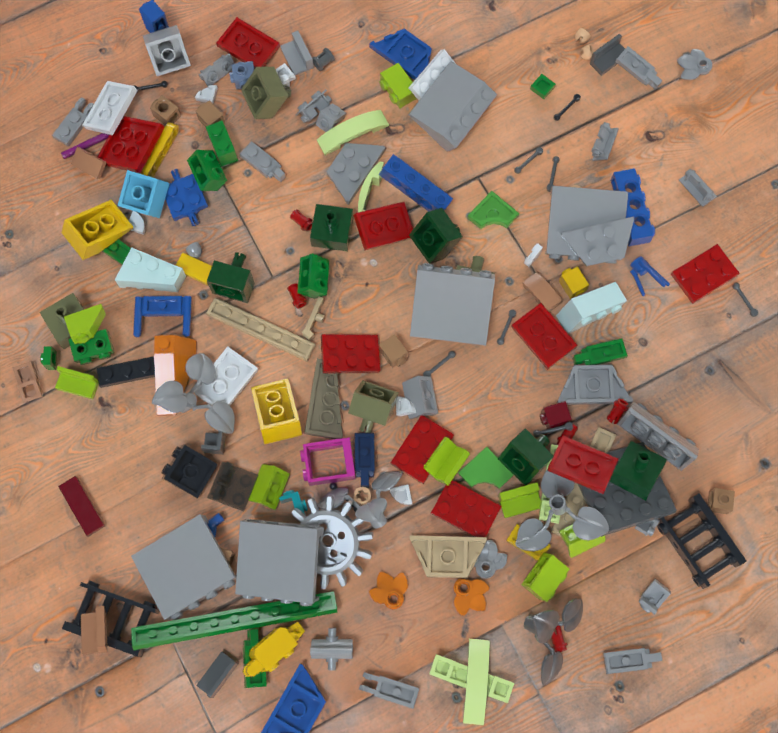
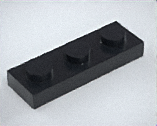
[97,357,155,388]

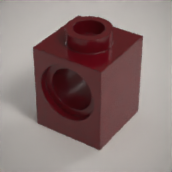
[540,401,572,429]

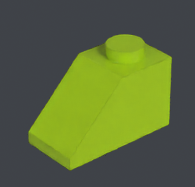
[64,304,106,344]

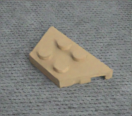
[410,535,487,578]

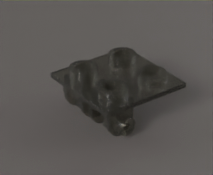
[207,462,258,512]

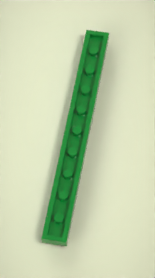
[131,591,338,650]

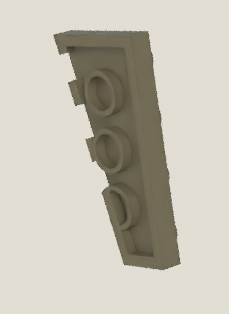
[304,358,343,439]

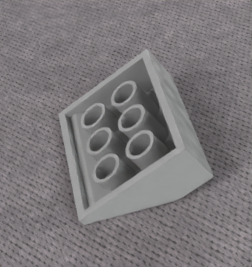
[408,61,497,152]
[617,402,699,471]

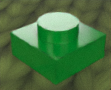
[530,74,556,99]
[40,346,57,370]

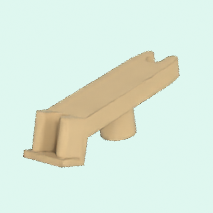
[302,296,325,341]

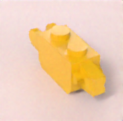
[242,622,305,677]

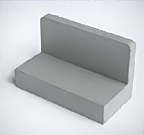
[280,30,314,76]
[402,376,438,419]

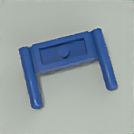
[133,296,192,337]

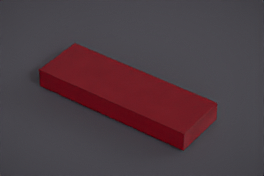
[58,476,105,537]

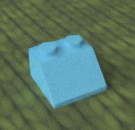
[117,170,169,218]

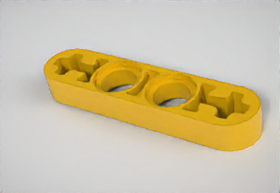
[141,122,179,178]

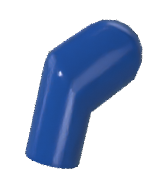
[207,513,225,538]

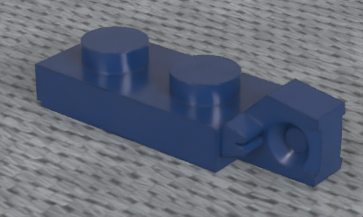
[355,433,375,488]

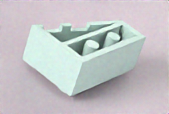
[115,248,186,292]
[556,282,627,334]

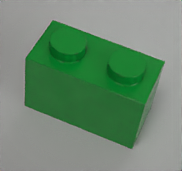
[206,121,238,167]

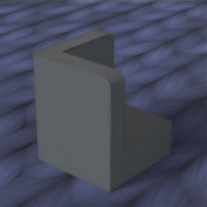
[201,431,226,455]

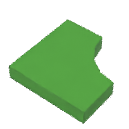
[467,191,519,229]
[458,447,514,489]

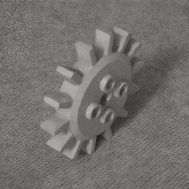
[291,495,374,589]

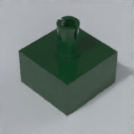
[310,204,354,252]
[409,208,463,264]
[207,252,255,303]
[498,428,554,486]
[610,441,668,501]

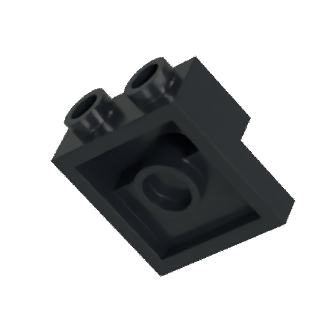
[161,444,218,499]

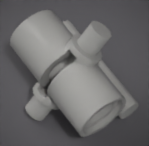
[310,628,353,670]

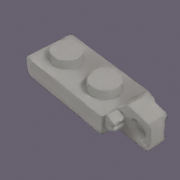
[615,46,662,90]
[240,141,286,182]
[603,648,662,674]

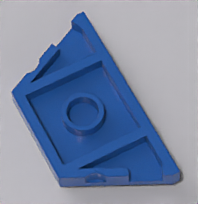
[369,29,432,80]
[261,664,326,733]

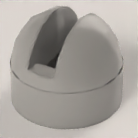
[186,242,202,258]

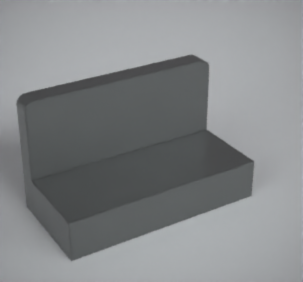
[590,34,625,76]
[196,651,238,698]

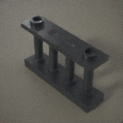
[657,493,747,589]
[62,580,160,657]

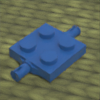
[165,169,208,226]

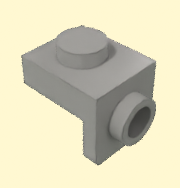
[316,103,346,132]
[638,579,671,615]

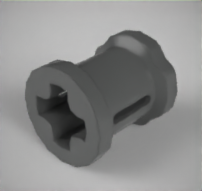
[312,48,335,71]

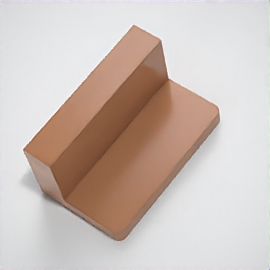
[81,606,108,655]

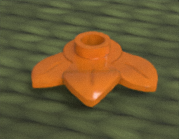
[369,572,408,610]
[453,578,490,616]

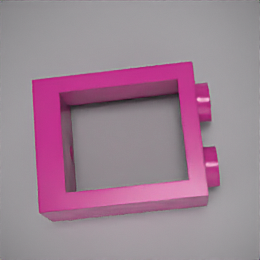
[300,437,356,486]

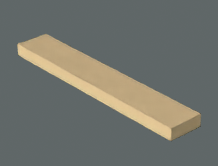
[206,298,316,362]
[551,427,616,537]

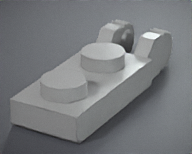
[52,98,94,146]
[359,672,419,709]

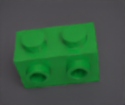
[187,149,227,191]
[297,253,329,299]
[68,329,115,365]

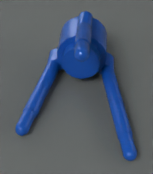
[630,256,670,296]

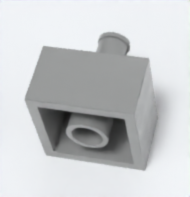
[143,25,191,76]

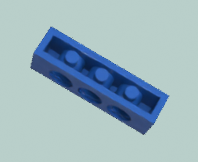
[378,154,453,212]
[610,168,655,247]

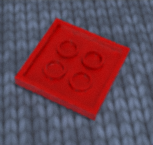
[97,116,165,174]

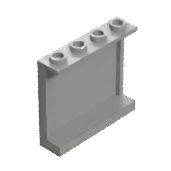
[545,186,628,264]
[410,263,495,345]
[131,514,237,620]
[235,519,324,606]

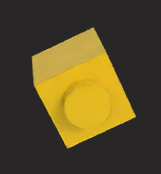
[559,266,589,300]

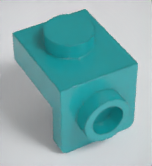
[279,490,308,516]

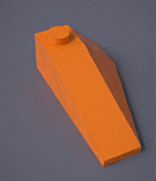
[154,335,197,416]

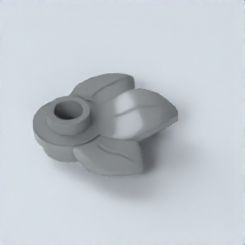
[677,49,712,80]
[474,540,507,579]

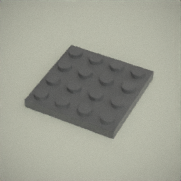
[577,442,677,537]

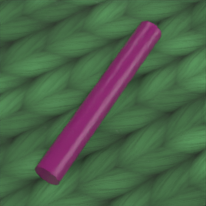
[61,133,109,159]

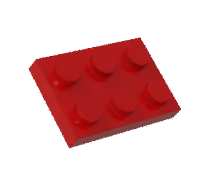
[216,17,280,69]
[353,202,413,251]
[671,244,740,304]
[511,303,578,370]
[321,334,380,373]
[390,415,454,484]
[547,436,618,494]
[431,480,502,537]

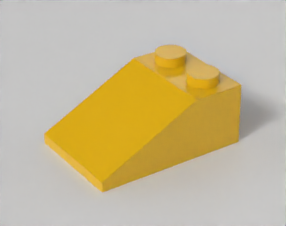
[61,200,133,260]
[251,378,302,445]

